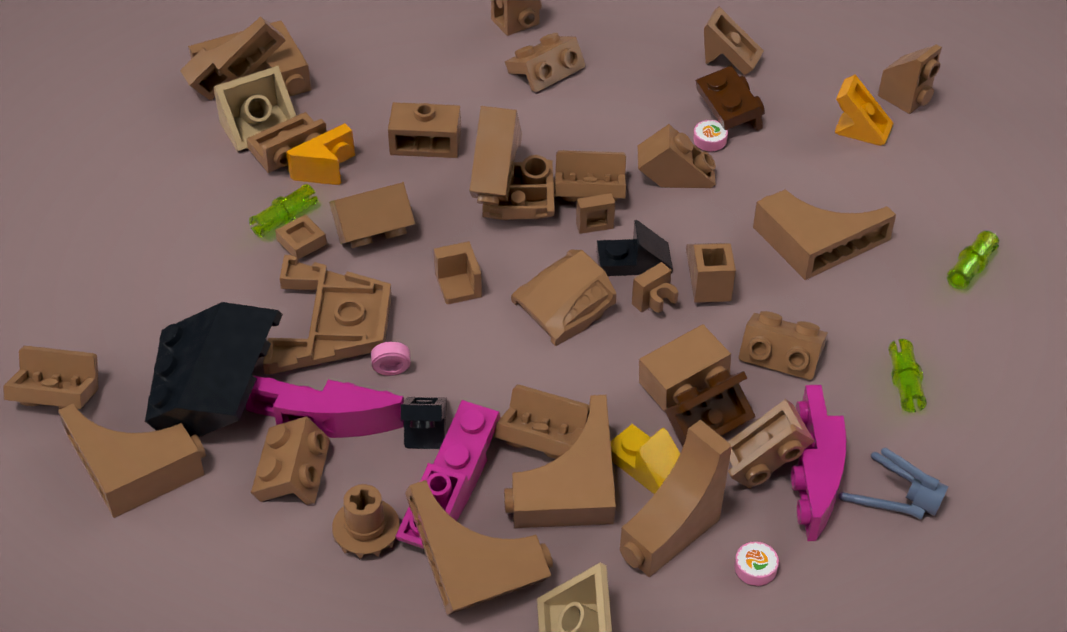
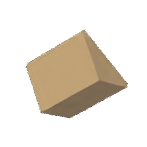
[214,66,296,152]
[537,562,612,632]

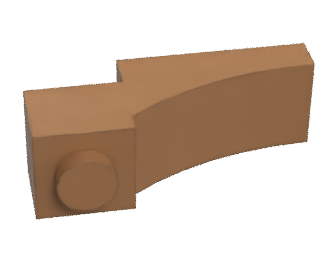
[180,16,286,101]

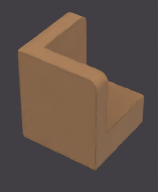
[434,241,482,304]

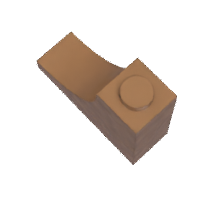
[188,20,311,97]
[469,106,522,206]
[753,189,896,280]
[504,395,616,528]
[58,403,206,518]
[620,420,732,578]
[405,480,553,615]

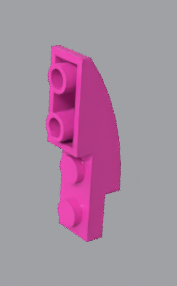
[246,375,404,438]
[791,385,846,541]
[395,400,500,549]

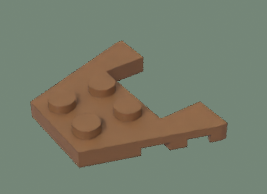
[263,255,392,374]

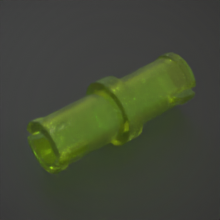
[249,184,318,237]
[947,231,999,289]
[888,339,927,413]

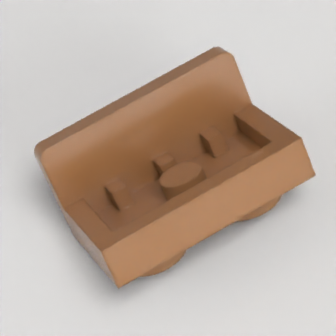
[505,33,585,92]
[246,112,327,173]
[555,150,626,202]
[739,311,828,380]
[3,346,99,409]
[494,384,589,459]
[728,399,815,488]
[251,416,330,505]

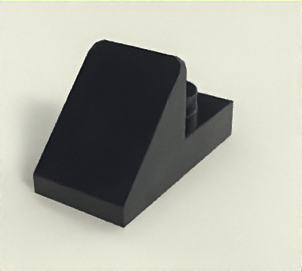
[596,220,673,276]
[401,397,447,449]

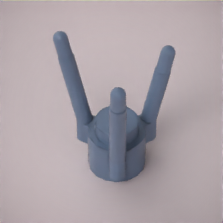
[838,448,949,520]

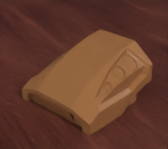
[483,155,554,220]
[511,249,616,346]

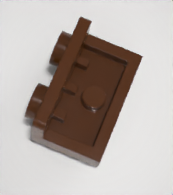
[695,65,765,131]
[665,369,756,447]

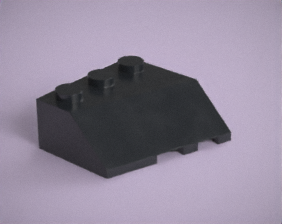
[145,302,283,438]

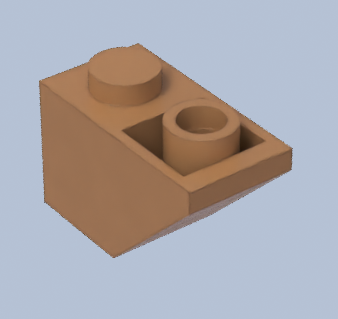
[878,44,942,114]
[638,124,716,188]
[686,243,736,302]

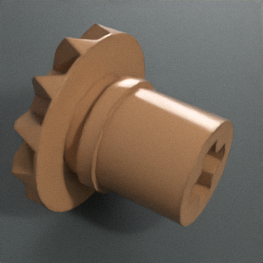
[332,484,400,559]

